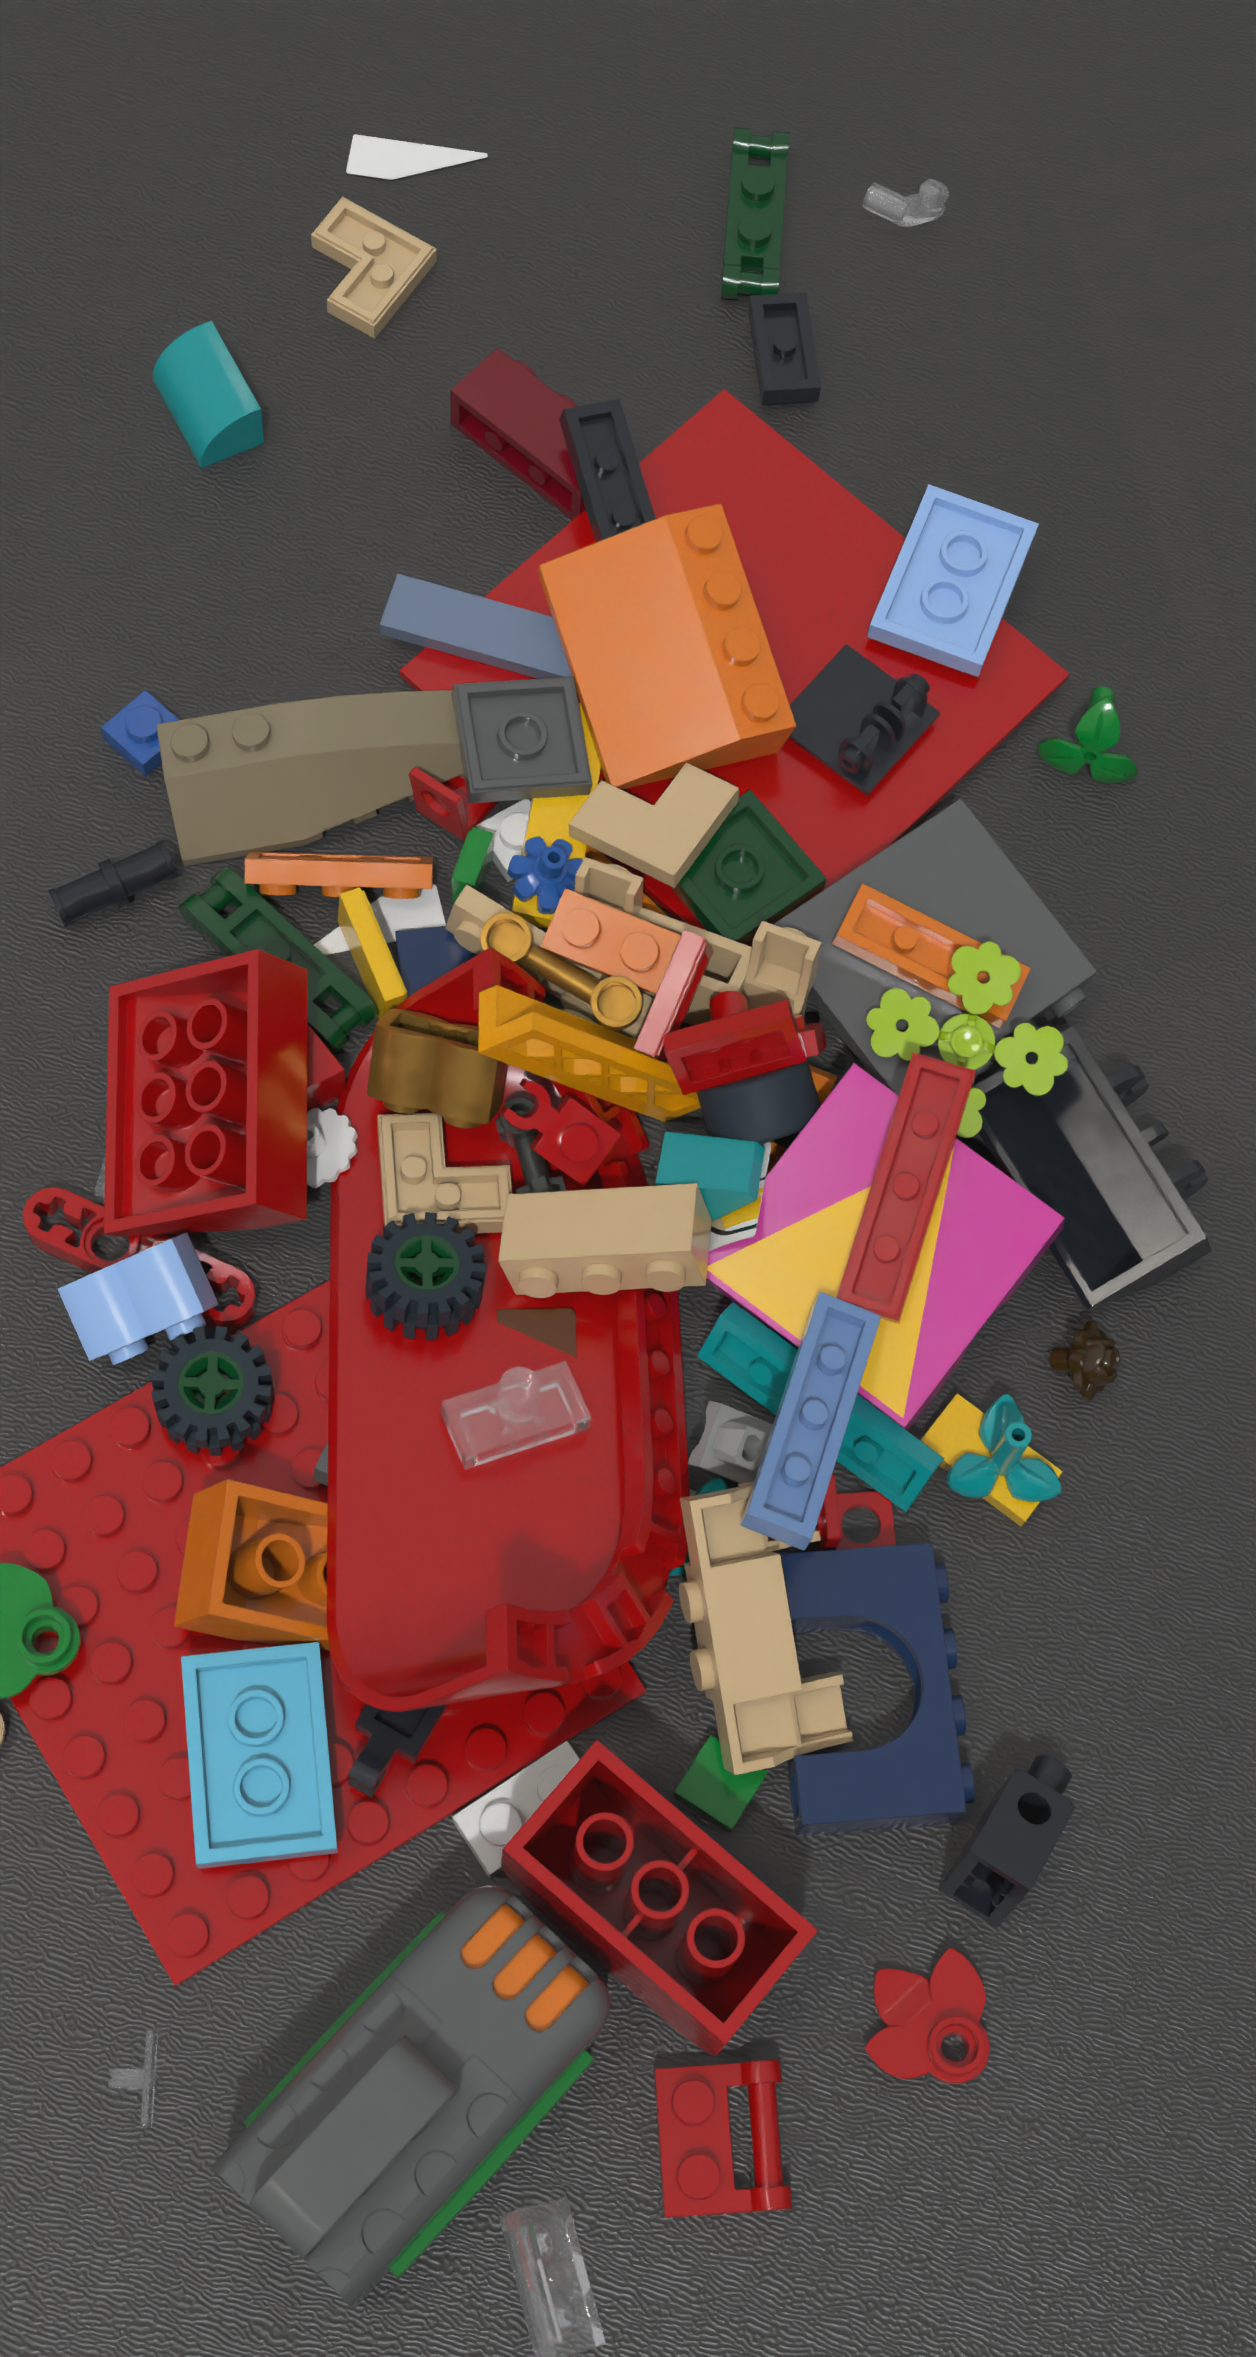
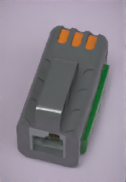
[211,1885,610,2310]

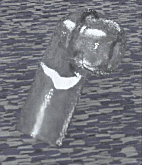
[863,179,949,227]

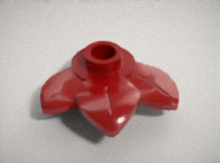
[864,1948,990,2084]

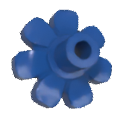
[507,837,583,915]

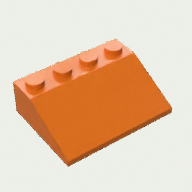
[537,504,797,790]

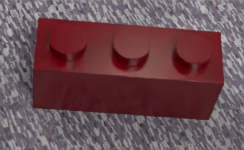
[450,348,585,520]

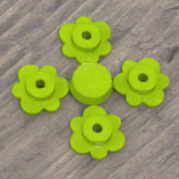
[866,942,1068,1138]

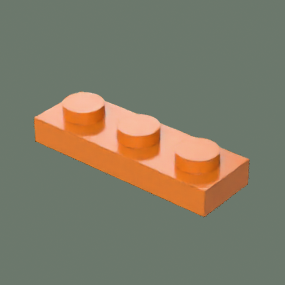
[245,851,434,899]
[832,883,1031,1029]

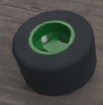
[697,1060,821,1144]

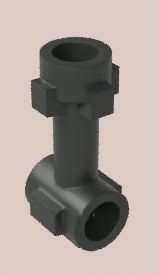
[495,1097,567,1194]

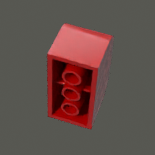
[501,1740,818,2055]

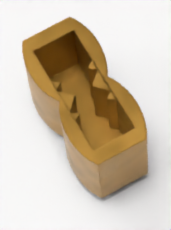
[366,1009,507,1128]

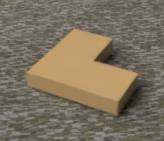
[311,197,437,339]
[568,763,739,888]
[377,1113,512,1234]

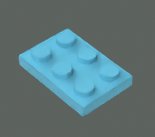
[181,1642,338,1869]

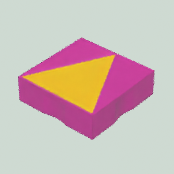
[706,1063,1065,1431]

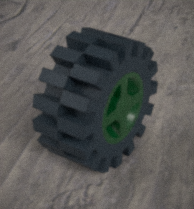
[365,1212,486,1340]
[151,1326,274,1456]

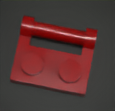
[653,2060,793,2219]

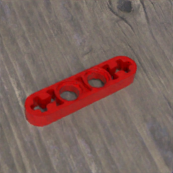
[23,1187,257,1332]

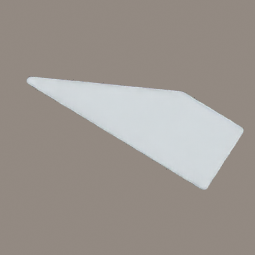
[346,134,488,180]
[314,884,446,955]

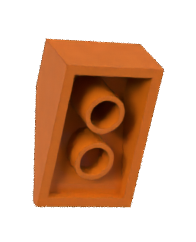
[174,1479,330,1651]

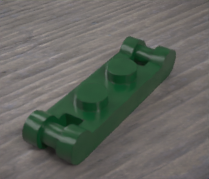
[721,127,790,300]
[179,867,379,1055]

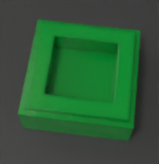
[452,827,493,905]
[673,1735,768,1833]

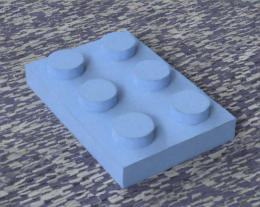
[867,484,1039,678]

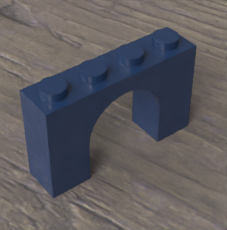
[780,1543,975,1837]

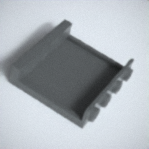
[773,798,1097,1096]

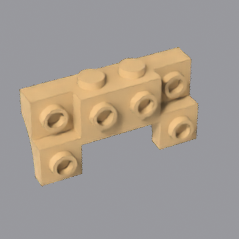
[574,857,822,1025]
[679,1481,853,1775]

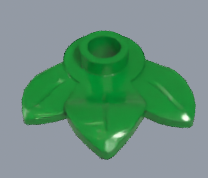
[0,1563,81,1700]

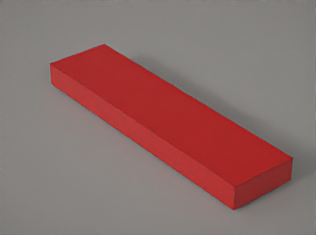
[836,1052,976,1324]

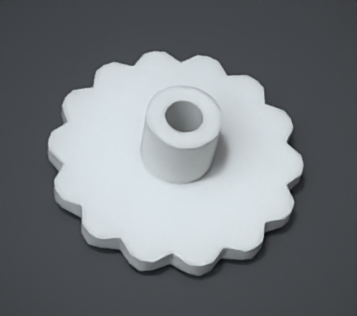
[307,1108,358,1188]

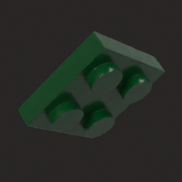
[670,790,827,944]

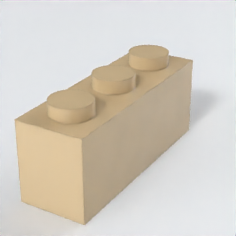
[498,1183,712,1298]

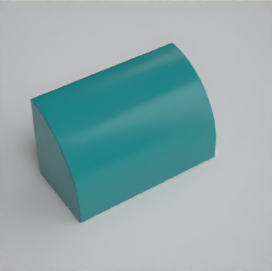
[153,320,264,468]

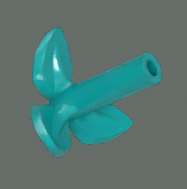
[947,1394,1062,1502]

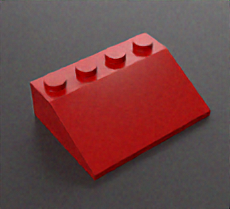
[104,949,308,1236]

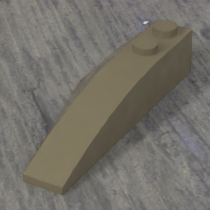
[156,690,464,866]

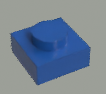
[101,690,179,777]

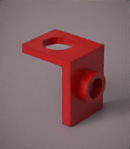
[408,767,499,841]
[815,1474,896,1551]

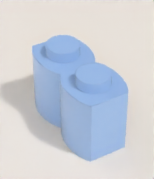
[58,1232,219,1365]

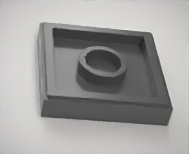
[451,676,592,803]

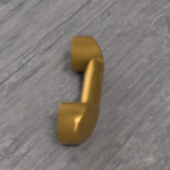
[480,912,643,1031]

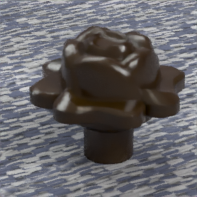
[1050,1321,1120,1401]

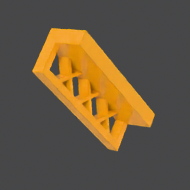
[478,985,701,1122]

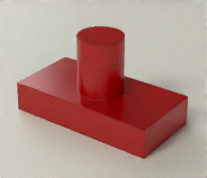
[662,991,807,1095]

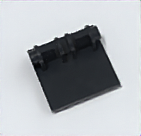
[789,644,941,796]

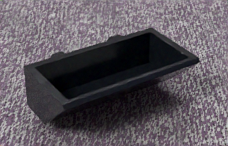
[972,1025,1212,1310]

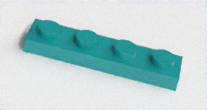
[697,1302,944,1512]

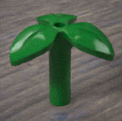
[1037,686,1138,783]

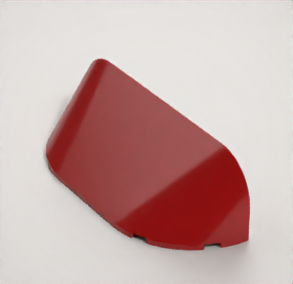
[326,947,690,1712]

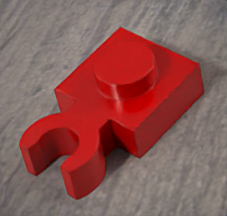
[500,1078,622,1186]

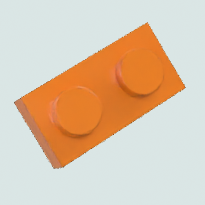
[540,888,682,997]

